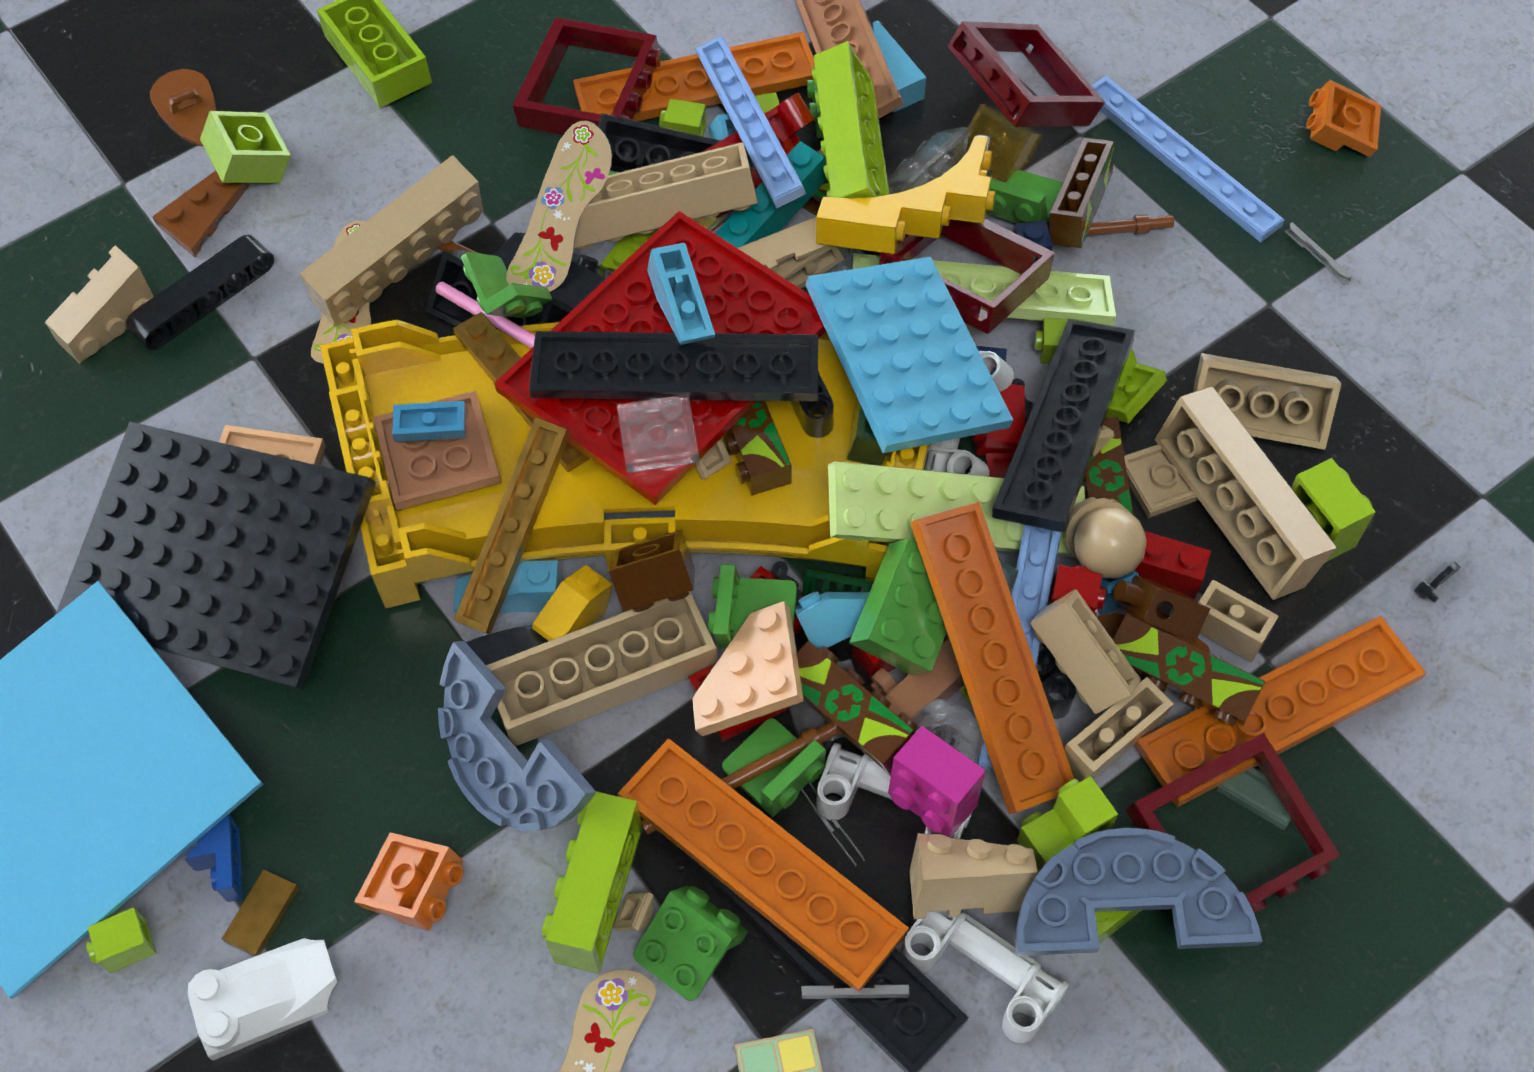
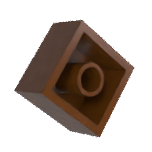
[609,529,695,612]

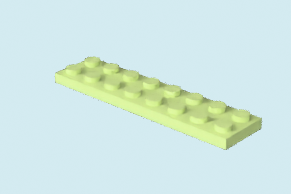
[852,253,1116,326]
[828,461,1085,557]

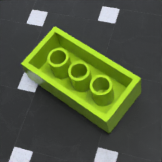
[317,0,432,108]
[542,792,643,974]

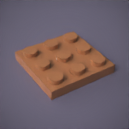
[373,391,501,511]

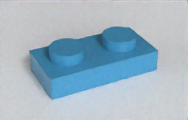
[392,401,467,442]

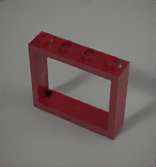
[512,17,662,135]
[948,21,1105,127]
[879,219,1055,334]
[1125,733,1340,913]

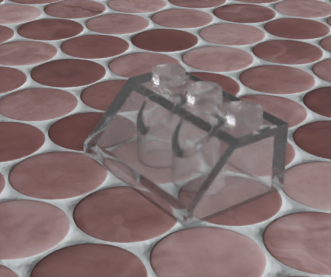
[887,127,969,194]

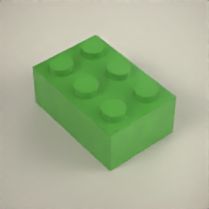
[849,538,947,675]

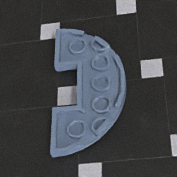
[438,641,596,832]
[1015,828,1262,956]

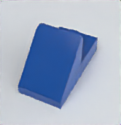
[185,814,243,902]

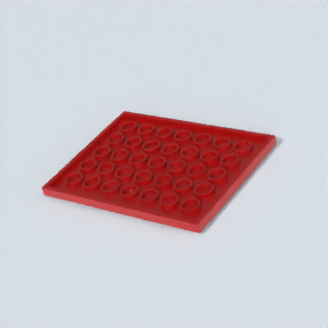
[494,211,826,505]

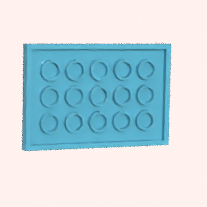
[805,257,1013,453]

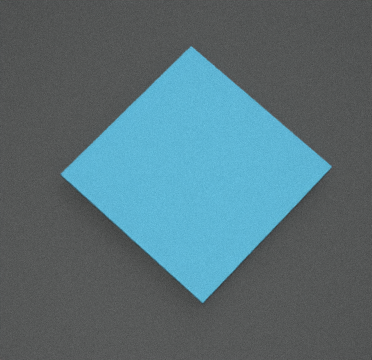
[0,581,263,999]

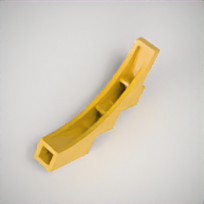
[816,136,996,254]

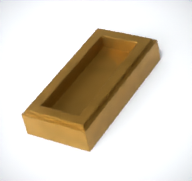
[221,869,299,957]

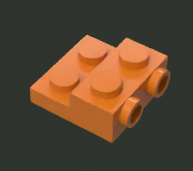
[1306,80,1381,157]
[354,832,464,931]

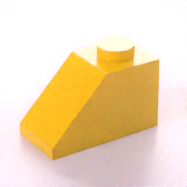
[532,565,613,641]

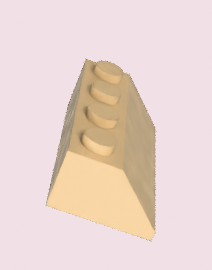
[1193,353,1341,450]

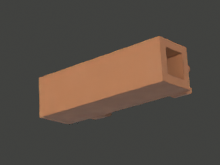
[870,633,963,727]

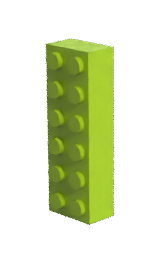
[812,41,889,198]

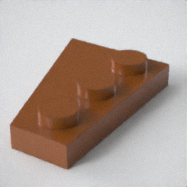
[152,170,248,257]

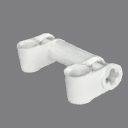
[924,351,1014,477]
[816,743,972,839]
[902,911,1070,1043]

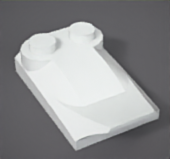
[188,938,337,1061]

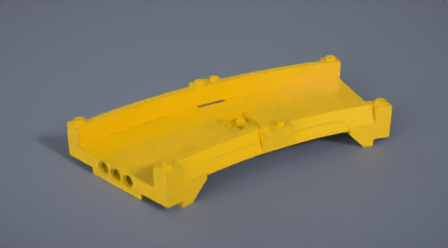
[320,320,930,608]

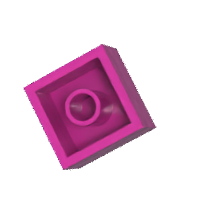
[888,726,986,838]

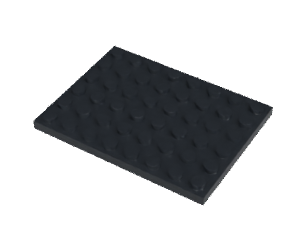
[56,422,376,690]

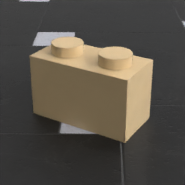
[1199,580,1279,662]

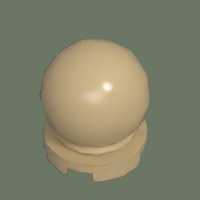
[1063,497,1147,578]

